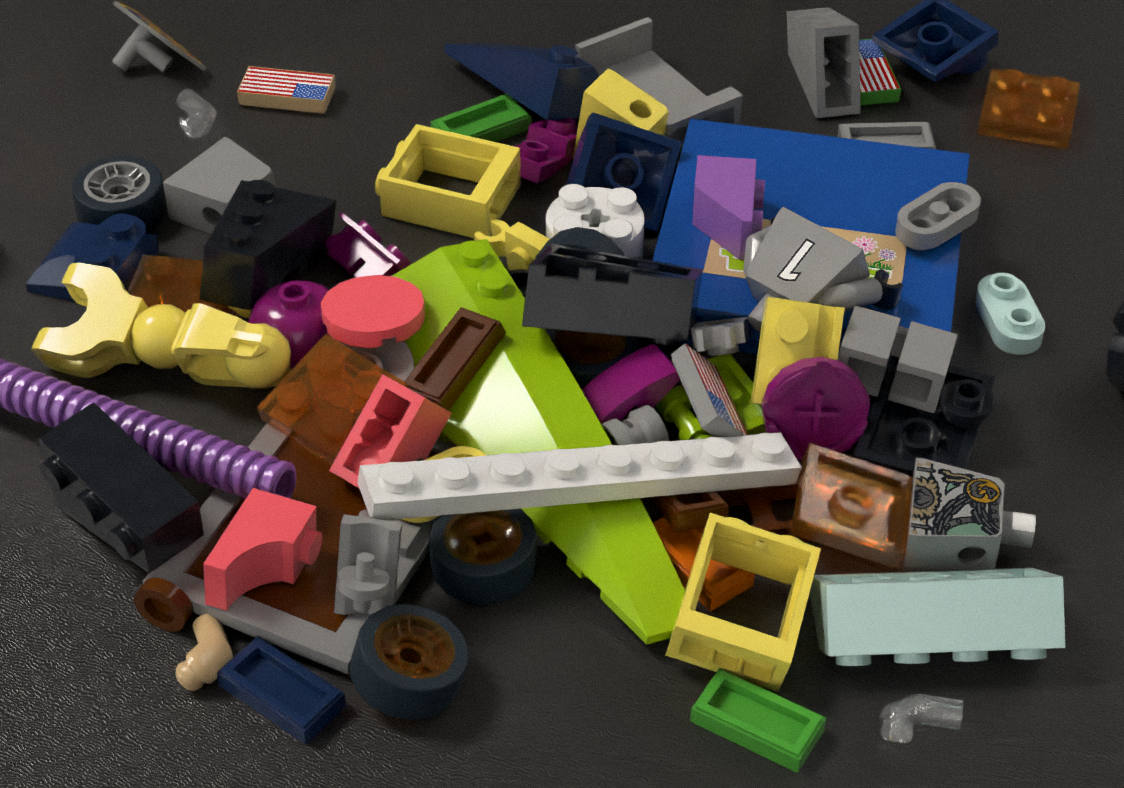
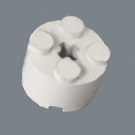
[546,184,644,259]

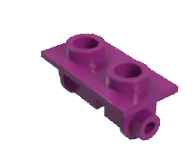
[326,212,411,277]

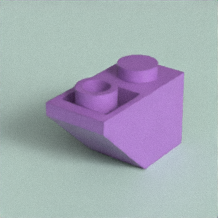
[692,155,765,260]

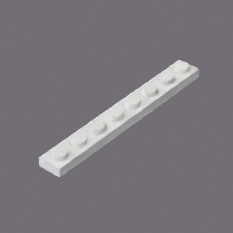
[358,433,802,520]

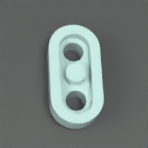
[975,273,1045,355]

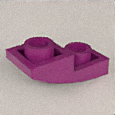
[514,119,578,184]
[581,344,680,424]

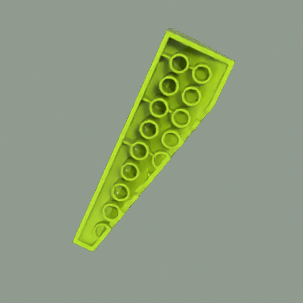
[392,239,685,645]

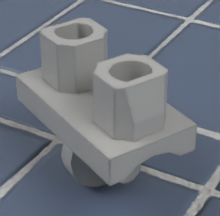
[334,509,402,615]

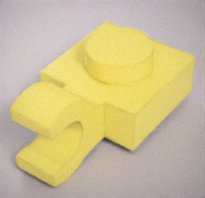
[474,219,549,271]

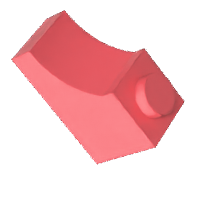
[329,374,452,488]
[203,488,322,611]

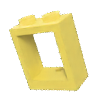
[375,124,521,238]
[665,513,821,692]

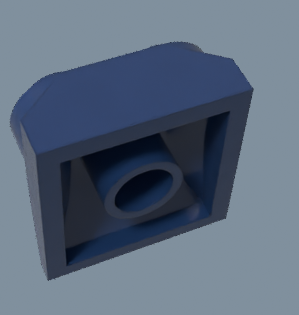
[873,0,999,82]
[566,113,682,233]
[25,213,159,302]

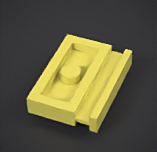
[751,297,845,404]

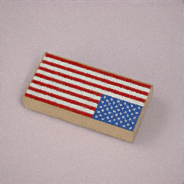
[237,66,336,114]

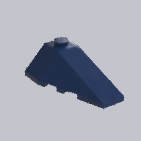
[444,42,599,120]

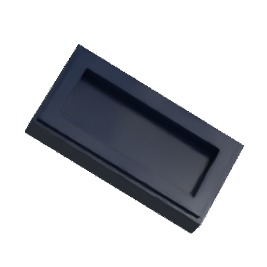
[217,636,346,745]

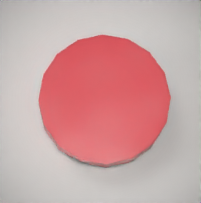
[321,275,425,348]

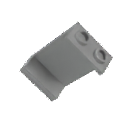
[575,17,743,145]

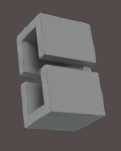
[838,305,958,413]

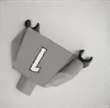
[743,207,904,332]

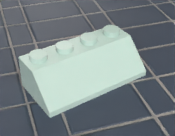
[810,568,1065,666]

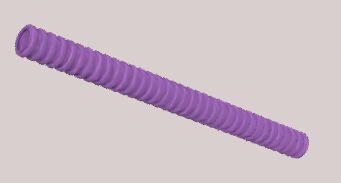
[0,358,296,499]

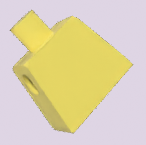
[573,68,683,167]

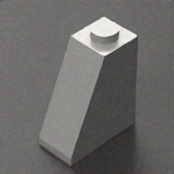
[787,7,861,118]

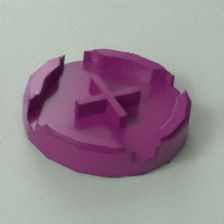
[761,357,870,461]

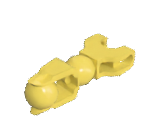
[31,263,294,389]

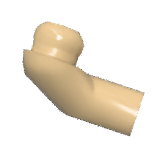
[175,613,233,691]

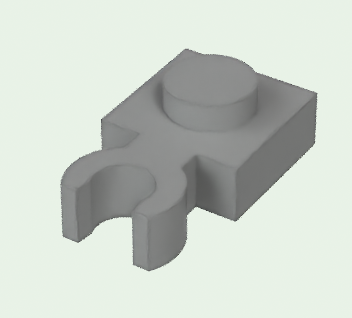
[691,317,750,356]

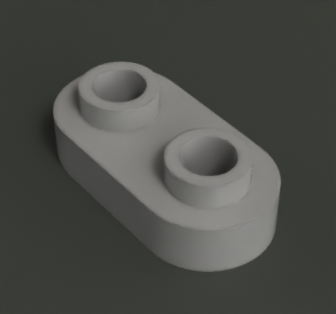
[895,182,981,251]

